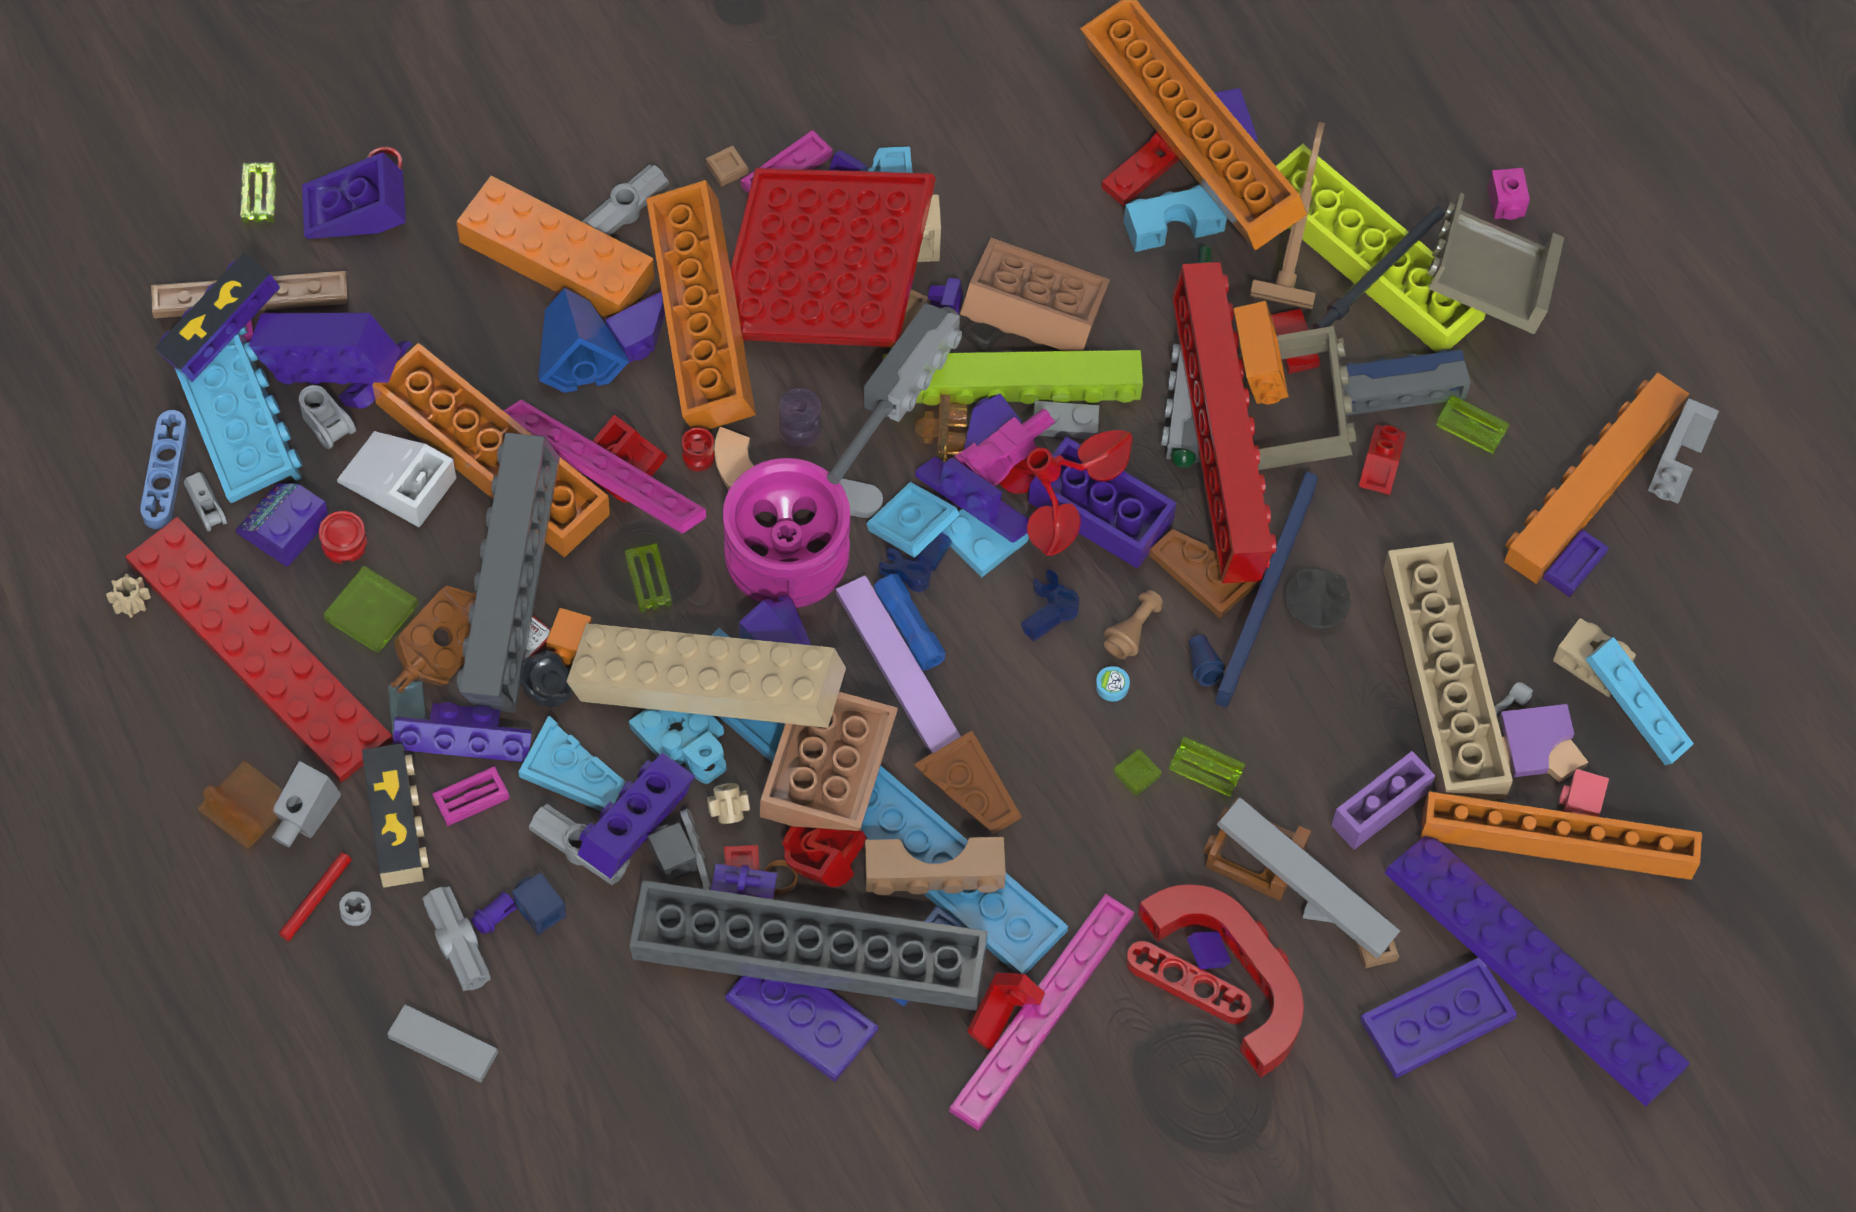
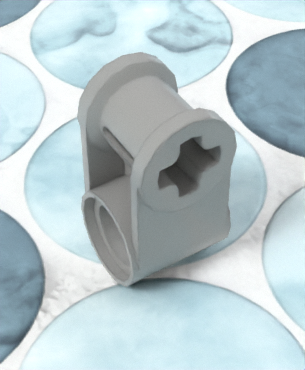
[299,385,356,449]

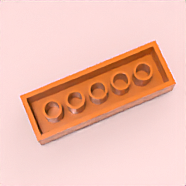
[456,176,655,319]

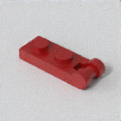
[1101,132,1180,207]

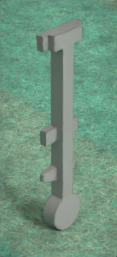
[680,808,712,890]

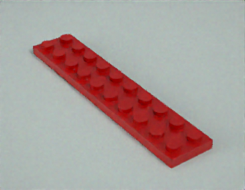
[125,517,393,783]

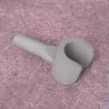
[1494,682,1533,715]

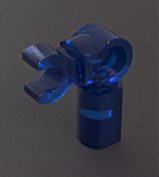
[879,533,952,592]
[1021,570,1079,641]

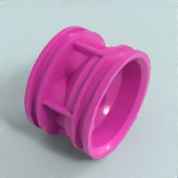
[723,458,850,608]

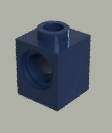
[512,872,566,935]

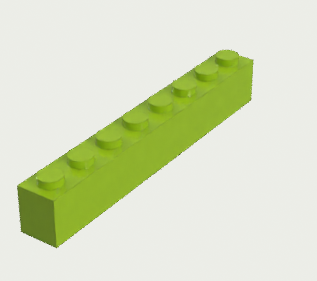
[883,350,1143,405]

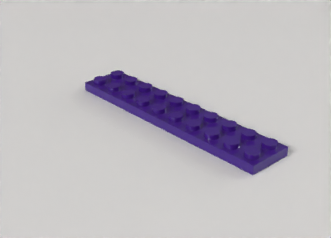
[1385,836,1690,1107]

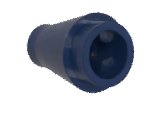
[1188,635,1225,686]

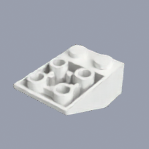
[337,431,456,527]

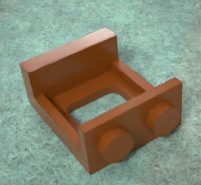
[1203,798,1311,901]

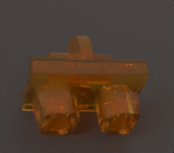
[914,395,967,462]

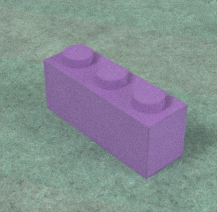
[1331,751,1435,850]

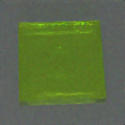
[323,566,418,653]

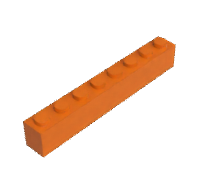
[1504,372,1689,584]
[1420,791,1702,880]

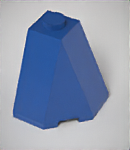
[538,288,629,393]

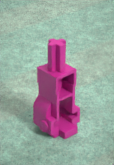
[954,408,1055,486]

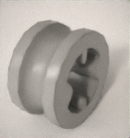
[339,891,371,926]

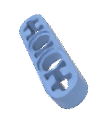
[140,410,188,529]

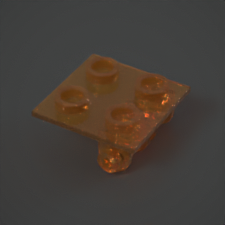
[197,760,283,849]

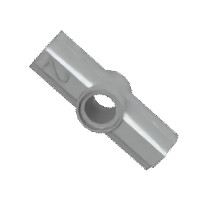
[582,165,669,236]
[529,804,630,885]
[423,887,491,991]

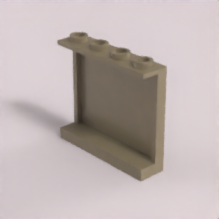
[1427,192,1564,334]

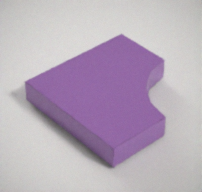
[1500,704,1574,777]

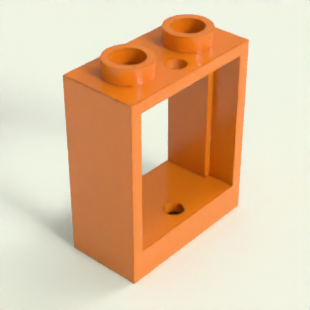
[1234,301,1289,405]

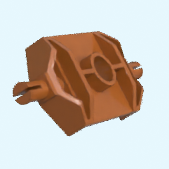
[391,585,477,694]

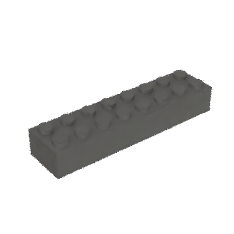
[457,433,560,713]

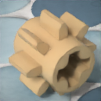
[106,574,151,618]
[707,783,750,824]

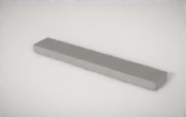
[1217,798,1400,959]

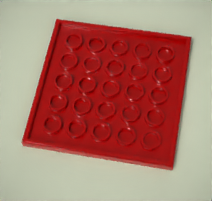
[730,168,936,347]

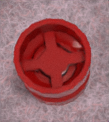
[681,427,715,472]

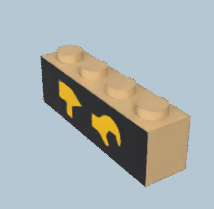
[362,743,429,888]

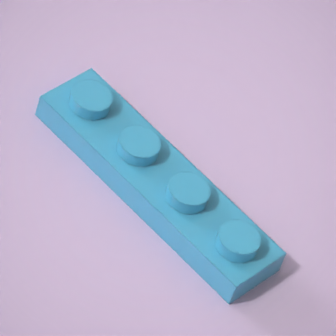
[1585,637,1694,766]

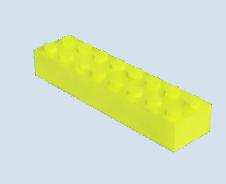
[1276,144,1486,352]

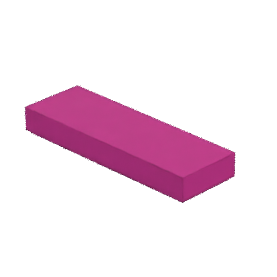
[741,130,833,194]

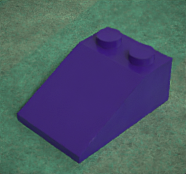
[302,152,406,239]

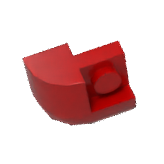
[592,415,668,503]
[782,826,868,887]

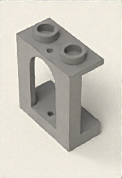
[1648,398,1719,503]

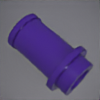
[471,892,517,934]

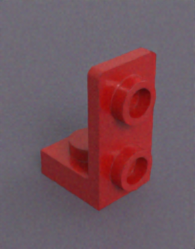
[1358,425,1406,495]
[968,973,1045,1050]

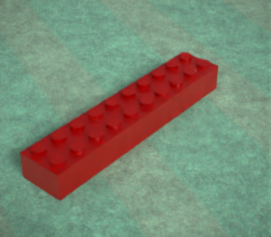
[1172,262,1276,584]

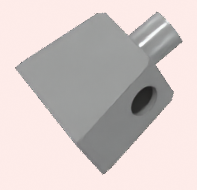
[272,761,342,848]

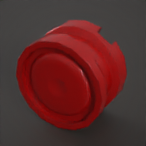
[319,511,368,564]

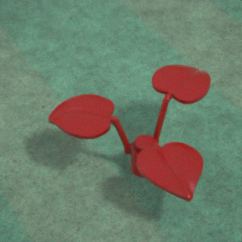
[999,430,1133,556]

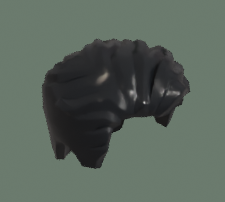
[520,651,573,708]

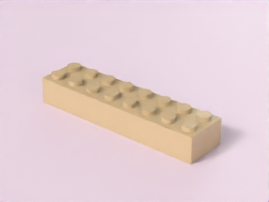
[1383,542,1513,800]
[567,623,846,728]

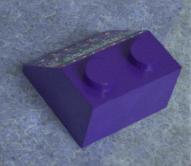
[235,483,328,567]

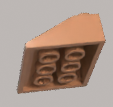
[960,238,1110,351]
[760,692,898,831]

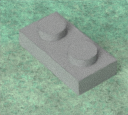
[1034,401,1099,439]

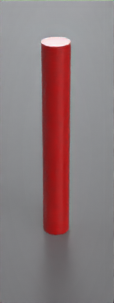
[279,852,352,941]

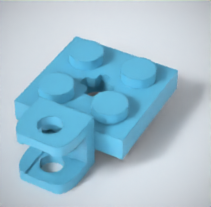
[628,709,727,784]

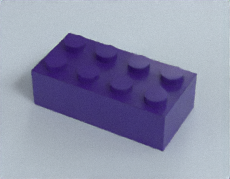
[248,313,401,384]
[1028,437,1177,569]

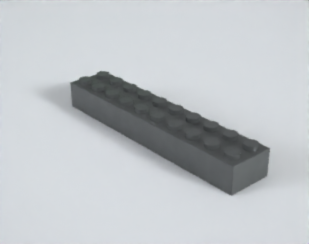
[629,880,988,1011]

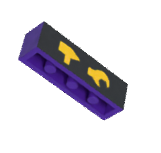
[155,253,280,382]

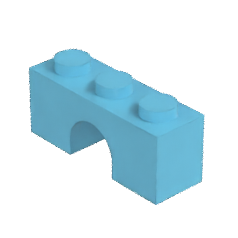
[1123,185,1227,252]

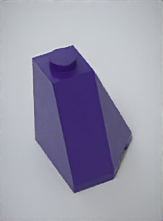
[739,595,811,645]

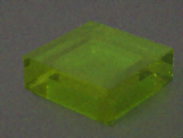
[1113,749,1162,796]

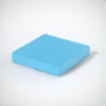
[866,482,959,558]

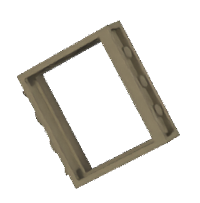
[1237,326,1357,470]

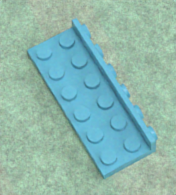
[175,325,303,503]

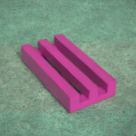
[432,766,510,826]

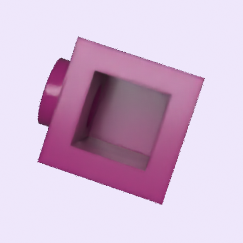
[1487,168,1530,220]

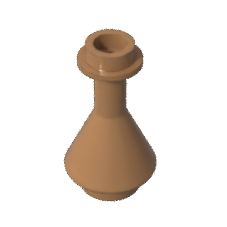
[1104,590,1163,659]

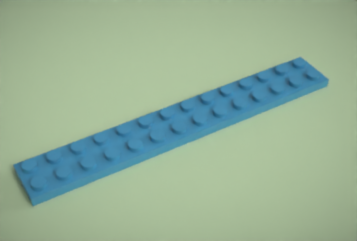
[711,628,1068,974]

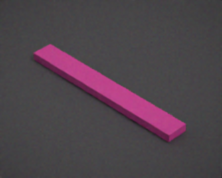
[504,400,706,534]
[949,894,1134,1131]

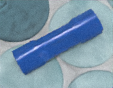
[874,574,946,671]

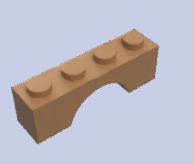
[865,837,1006,895]

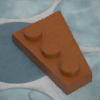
[1149,529,1266,618]
[914,730,1023,834]

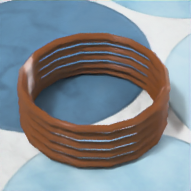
[765,859,798,895]

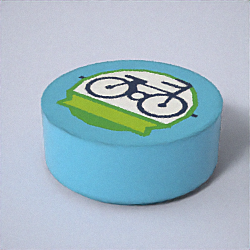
[1096,666,1130,701]

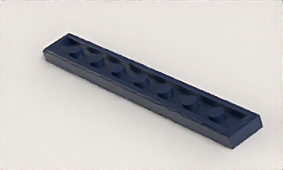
[1215,472,1318,708]

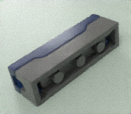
[1342,350,1471,415]

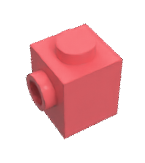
[1558,769,1609,817]

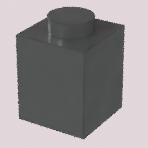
[648,823,697,884]

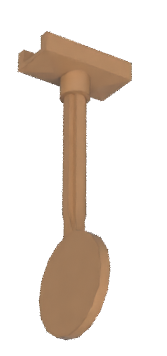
[1250,122,1325,310]

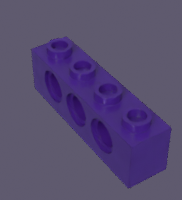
[577,753,695,879]

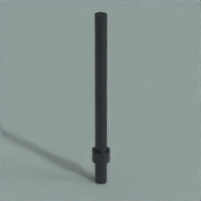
[1313,206,1445,329]

